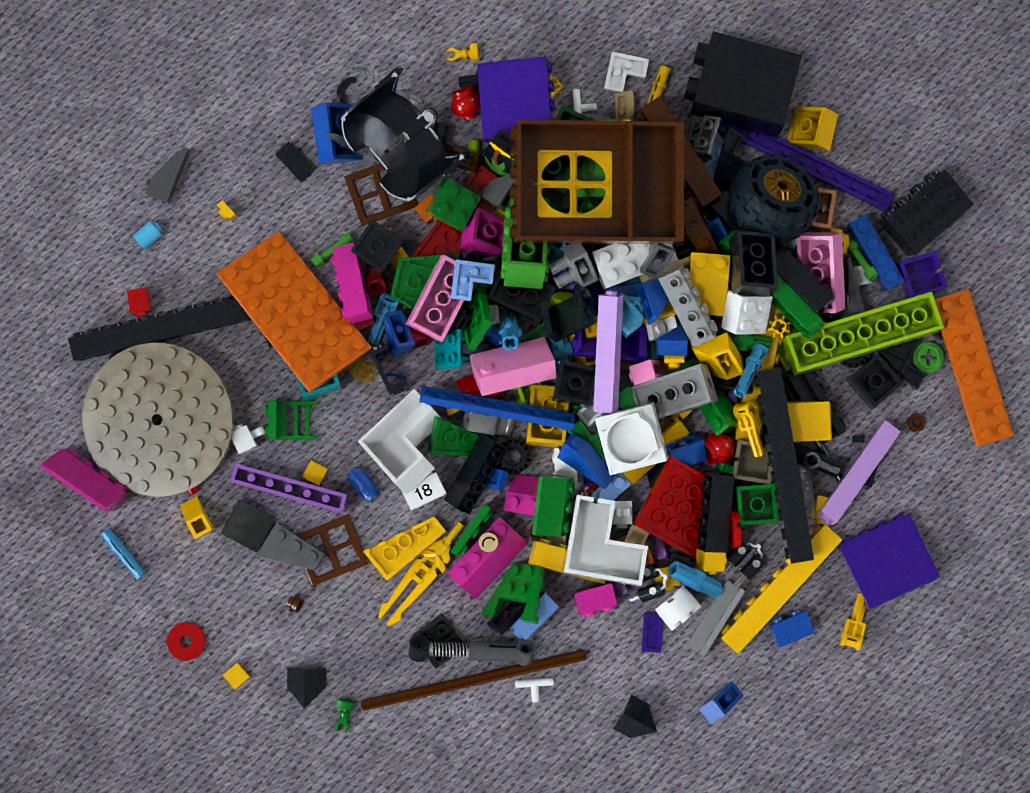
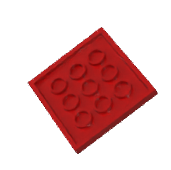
[633,456,734,559]

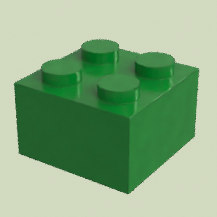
[425,178,481,231]
[734,484,778,525]

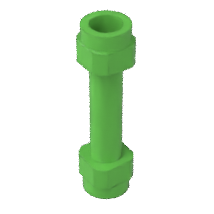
[310,233,354,267]
[847,239,879,282]

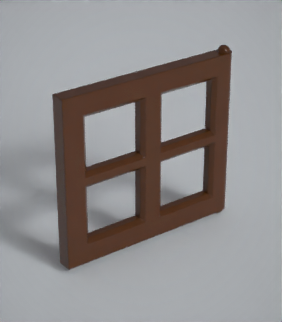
[344,163,418,226]
[297,514,368,588]

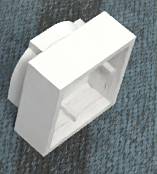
[595,402,668,475]

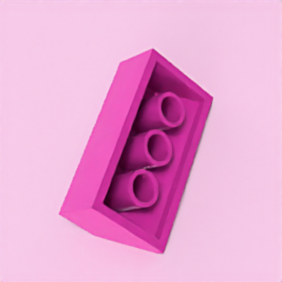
[447,517,528,599]

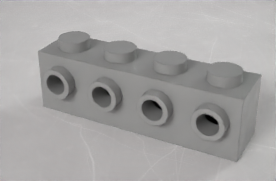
[659,264,718,347]

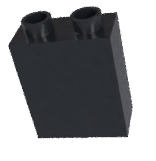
[683,31,802,138]

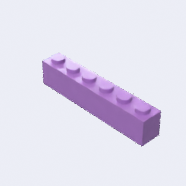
[230,463,349,513]

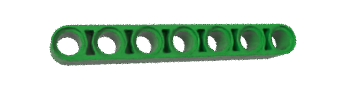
[718,230,824,339]

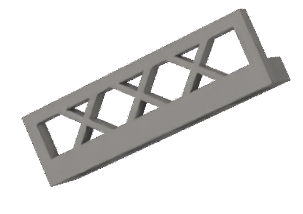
[686,580,745,657]

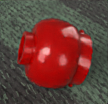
[450,86,481,120]
[704,432,736,465]

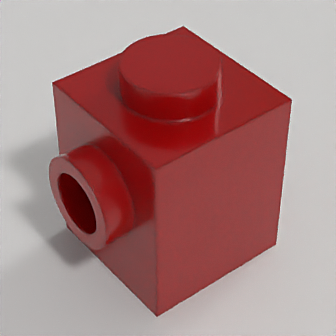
[127,287,152,318]

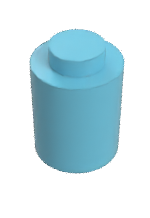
[133,221,163,250]

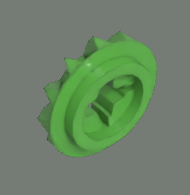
[912,342,944,373]

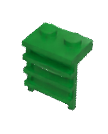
[265,400,317,440]

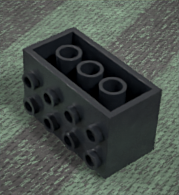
[877,169,974,256]

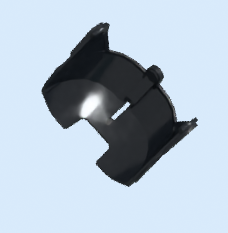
[341,67,471,202]

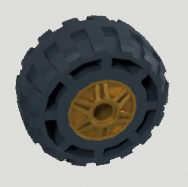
[728,155,820,243]

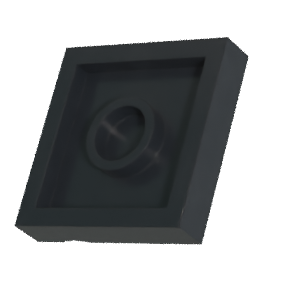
[351,219,405,273]

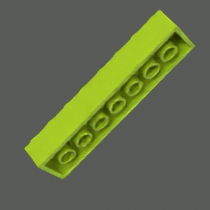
[782,292,944,376]

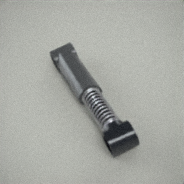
[408,635,536,666]

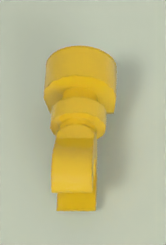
[446,43,479,62]

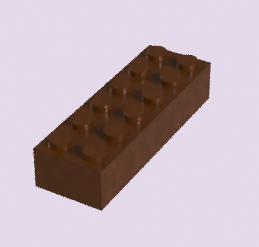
[634,96,722,208]

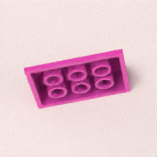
[40,448,128,511]

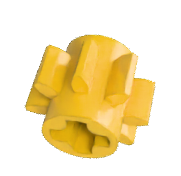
[767,315,791,338]

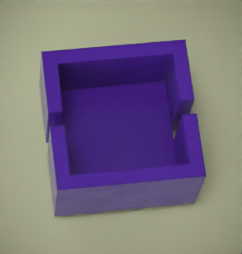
[896,251,948,299]

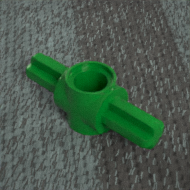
[715,329,771,351]

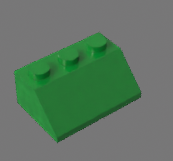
[532,474,575,537]

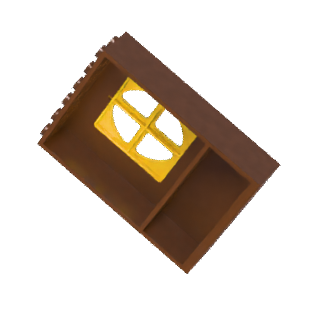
[510,120,684,244]

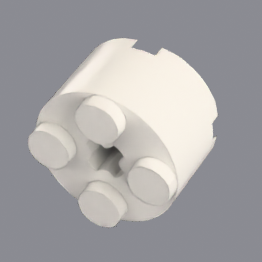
[655,586,702,631]

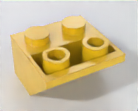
[691,333,744,380]

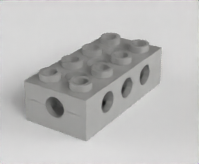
[630,364,718,420]

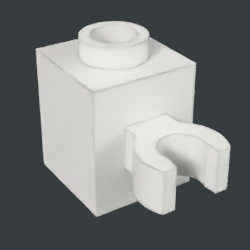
[232,424,265,455]
[612,501,632,528]

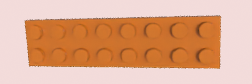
[934,289,1014,447]

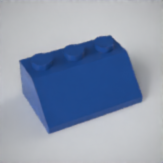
[311,103,363,164]

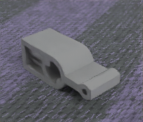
[462,412,515,437]

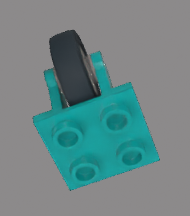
[434,329,492,370]

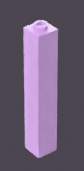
[593,291,624,414]
[817,420,901,525]

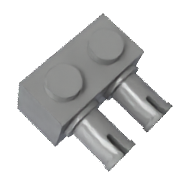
[549,243,598,289]

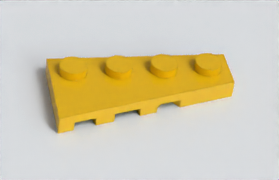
[363,517,447,581]

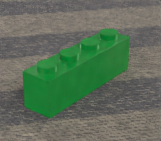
[676,358,738,436]

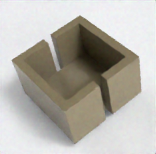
[730,440,773,484]

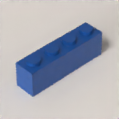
[846,214,904,292]

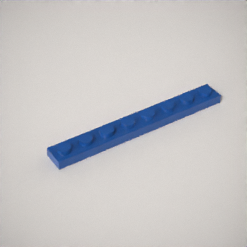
[419,386,575,430]

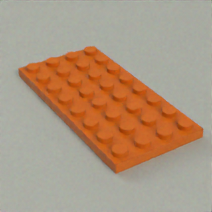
[217,231,372,393]

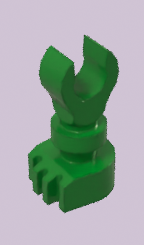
[714,462,734,474]
[335,698,354,733]

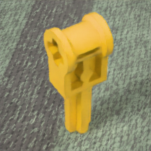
[733,400,764,457]
[839,593,866,651]

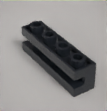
[786,370,846,443]
[444,433,507,515]
[697,472,734,553]

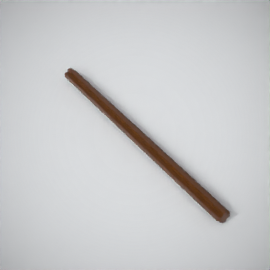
[361,650,587,711]

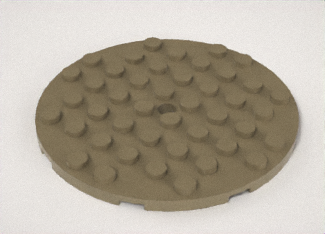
[82,343,234,497]

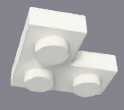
[604,52,649,93]

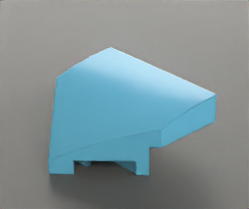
[620,293,644,338]

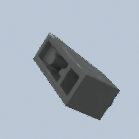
[145,147,191,204]

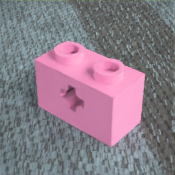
[629,360,666,385]

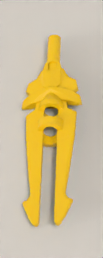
[378,522,464,626]

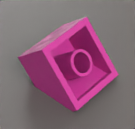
[460,207,504,257]
[503,474,539,516]
[573,582,617,618]

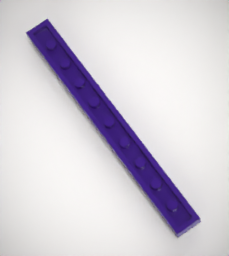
[717,123,894,212]

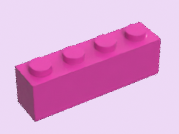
[331,242,373,324]

